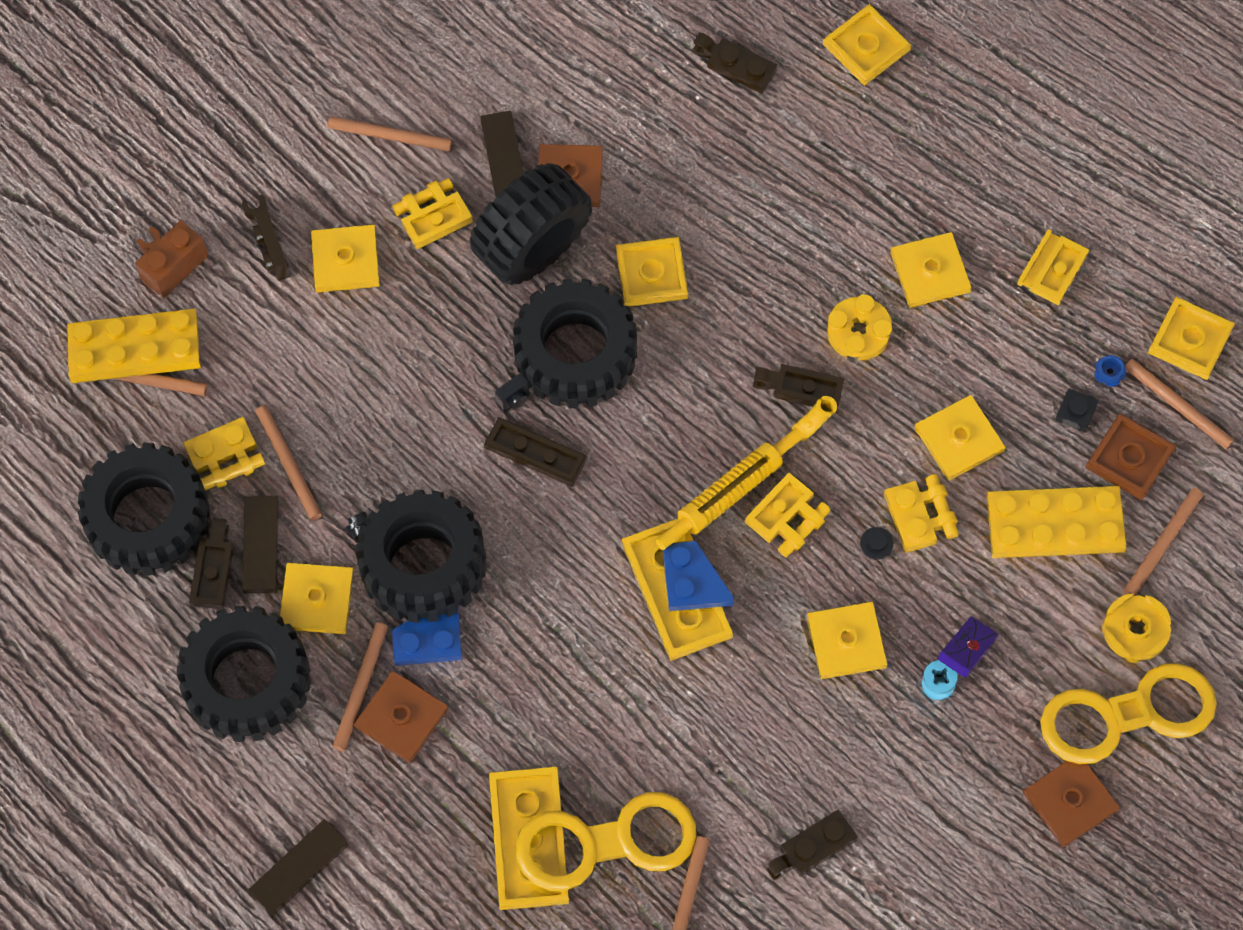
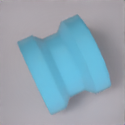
[922,660,958,700]

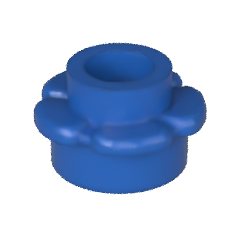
[1094,355,1126,387]

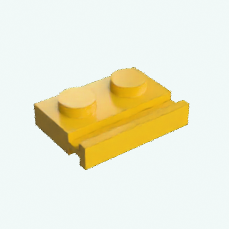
[1017,229,1089,306]

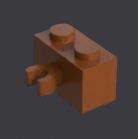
[135,220,208,299]

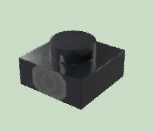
[495,373,530,413]
[1055,388,1099,433]

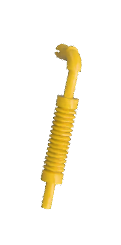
[656,396,837,550]

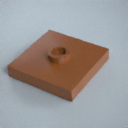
[538,144,603,207]
[1085,413,1177,501]
[354,670,449,764]
[1023,761,1120,848]

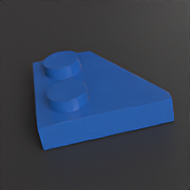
[663,541,734,611]
[392,607,462,666]

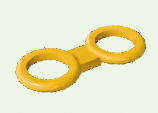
[1040,663,1217,765]
[516,792,696,891]

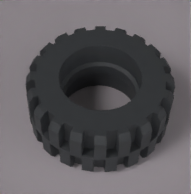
[470,163,592,285]
[513,278,637,409]
[78,443,210,576]
[356,490,487,623]
[177,606,311,742]

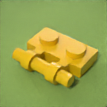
[392,178,473,249]
[183,417,265,491]
[745,473,831,558]
[884,474,959,553]

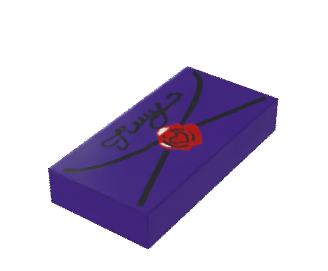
[937,616,999,678]

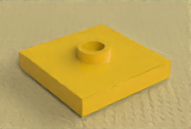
[823,4,911,86]
[311,225,380,293]
[890,232,971,308]
[616,237,688,306]
[1148,296,1235,380]
[914,395,1005,481]
[280,563,354,634]
[807,602,887,680]

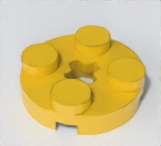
[827,295,892,360]
[1102,594,1171,663]

